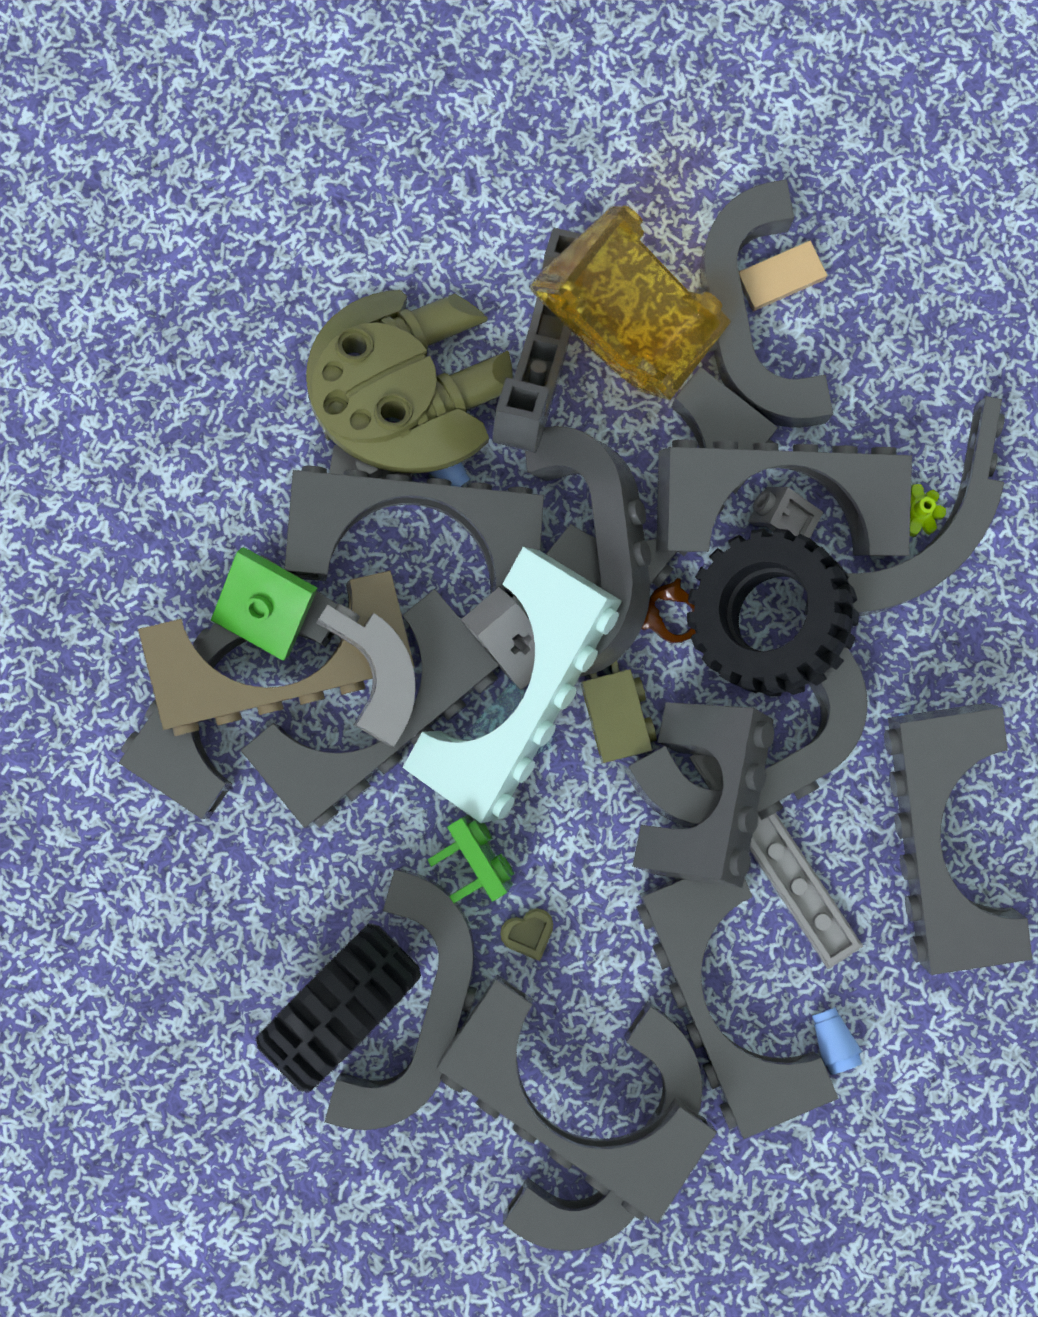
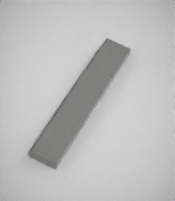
[689,755,863,969]

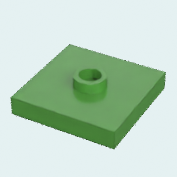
[211,547,318,661]

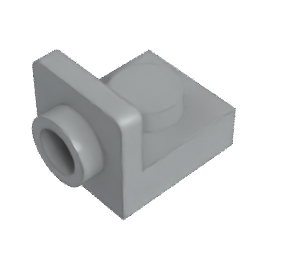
[748,487,823,538]

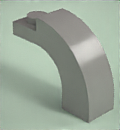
[316,604,415,747]

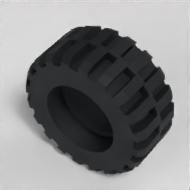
[687,528,859,696]
[255,923,421,1093]

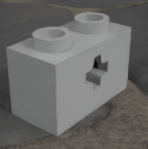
[461,587,535,690]

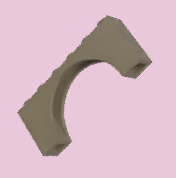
[138,570,415,736]

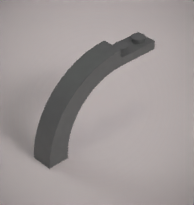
[804,396,1005,616]

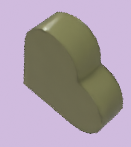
[500,908,553,961]

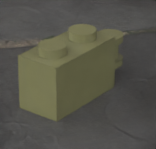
[581,661,657,764]

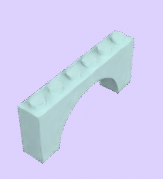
[403,547,622,823]

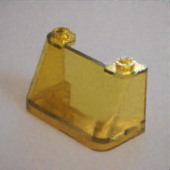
[529,205,731,400]

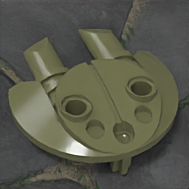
[306,290,513,473]

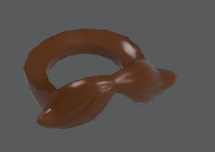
[641,578,696,643]

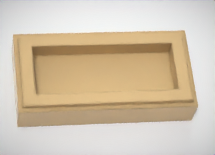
[739,240,828,312]

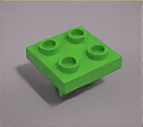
[427,814,515,904]

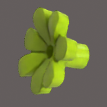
[910,484,946,537]

